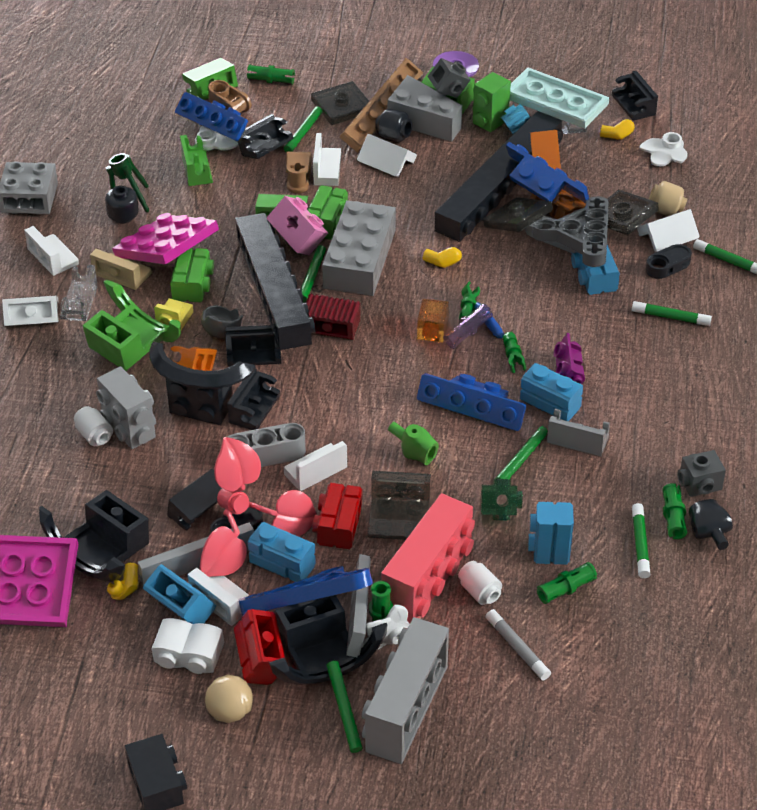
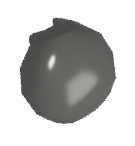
[201,305,243,339]

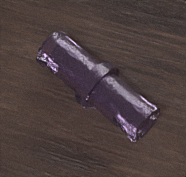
[443,303,493,349]

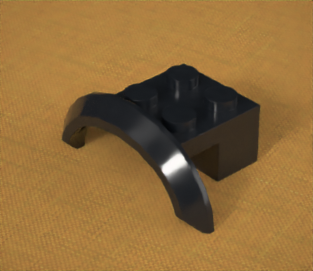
[149,342,256,425]
[39,490,149,582]
[269,595,388,685]

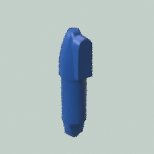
[475,302,504,339]

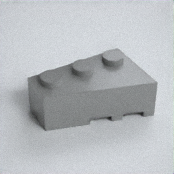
[387,75,462,142]

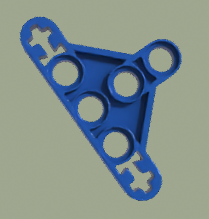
[239,566,373,616]

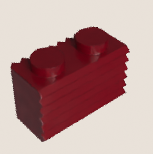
[306,293,360,340]

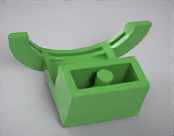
[82,280,181,371]

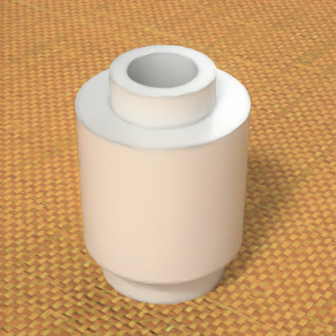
[74,406,113,446]
[458,561,502,605]

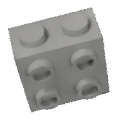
[0,162,58,214]
[96,366,156,449]

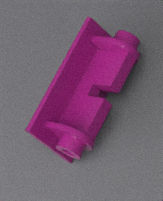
[553,333,585,385]

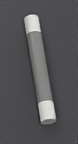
[486,609,551,680]

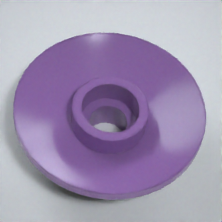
[433,51,479,77]

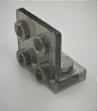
[368,470,431,540]

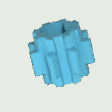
[501,104,531,134]

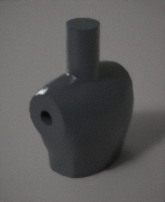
[688,499,733,550]

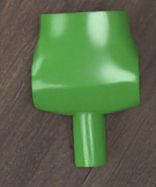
[388,422,439,465]

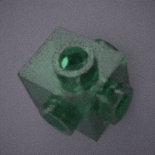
[480,479,523,521]

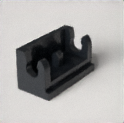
[612,71,658,121]
[237,114,294,159]
[225,325,281,367]
[227,369,280,430]
[167,469,222,531]

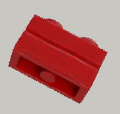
[312,483,363,549]
[234,609,285,685]

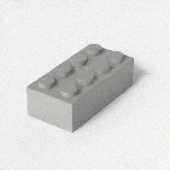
[322,200,396,296]
[362,617,449,764]

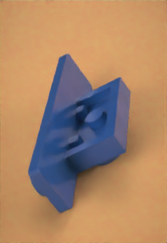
[175,92,248,141]
[506,142,589,204]
[417,373,526,431]

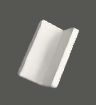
[313,133,341,186]
[357,134,417,177]
[637,209,699,252]
[25,226,79,276]
[2,296,59,326]
[284,441,347,491]
[188,567,249,626]

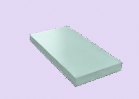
[510,68,609,129]

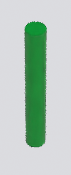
[283,106,323,153]
[301,245,326,303]
[495,426,548,486]
[326,661,363,753]

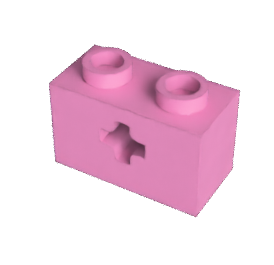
[266,196,328,255]

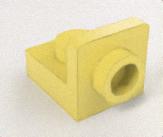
[154,298,193,330]

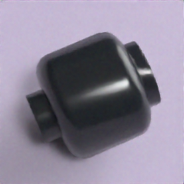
[375,109,412,142]
[105,185,139,224]

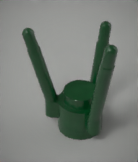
[106,153,149,212]

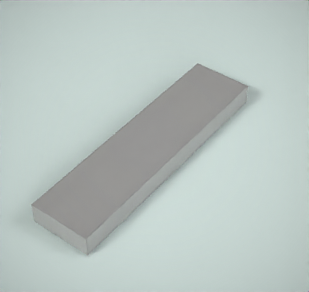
[138,522,254,586]
[347,554,371,657]

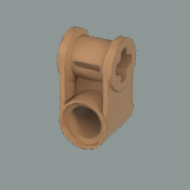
[208,80,252,113]
[286,152,312,193]

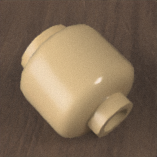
[648,181,687,216]

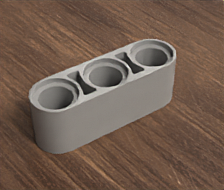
[228,423,306,467]

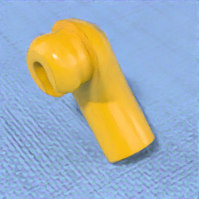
[600,119,635,140]
[422,247,462,268]
[107,563,138,600]

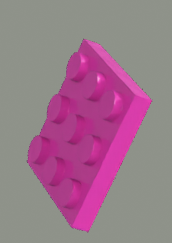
[112,213,219,264]
[0,535,78,627]

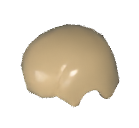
[205,675,253,723]

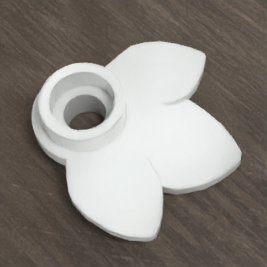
[195,126,238,151]
[640,132,687,166]
[362,605,410,650]

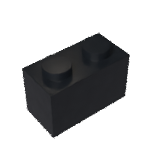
[124,734,187,810]

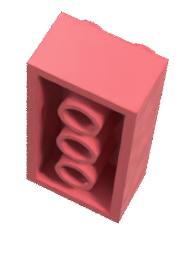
[381,493,475,623]

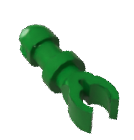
[459,281,480,325]
[503,332,526,373]

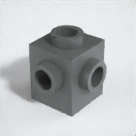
[427,58,471,98]
[677,450,726,497]

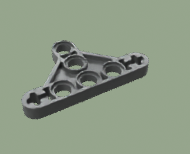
[533,196,609,267]

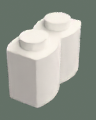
[151,618,224,674]

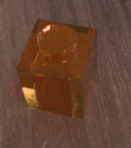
[417,299,449,342]

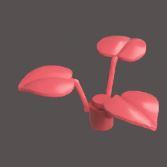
[200,437,317,577]

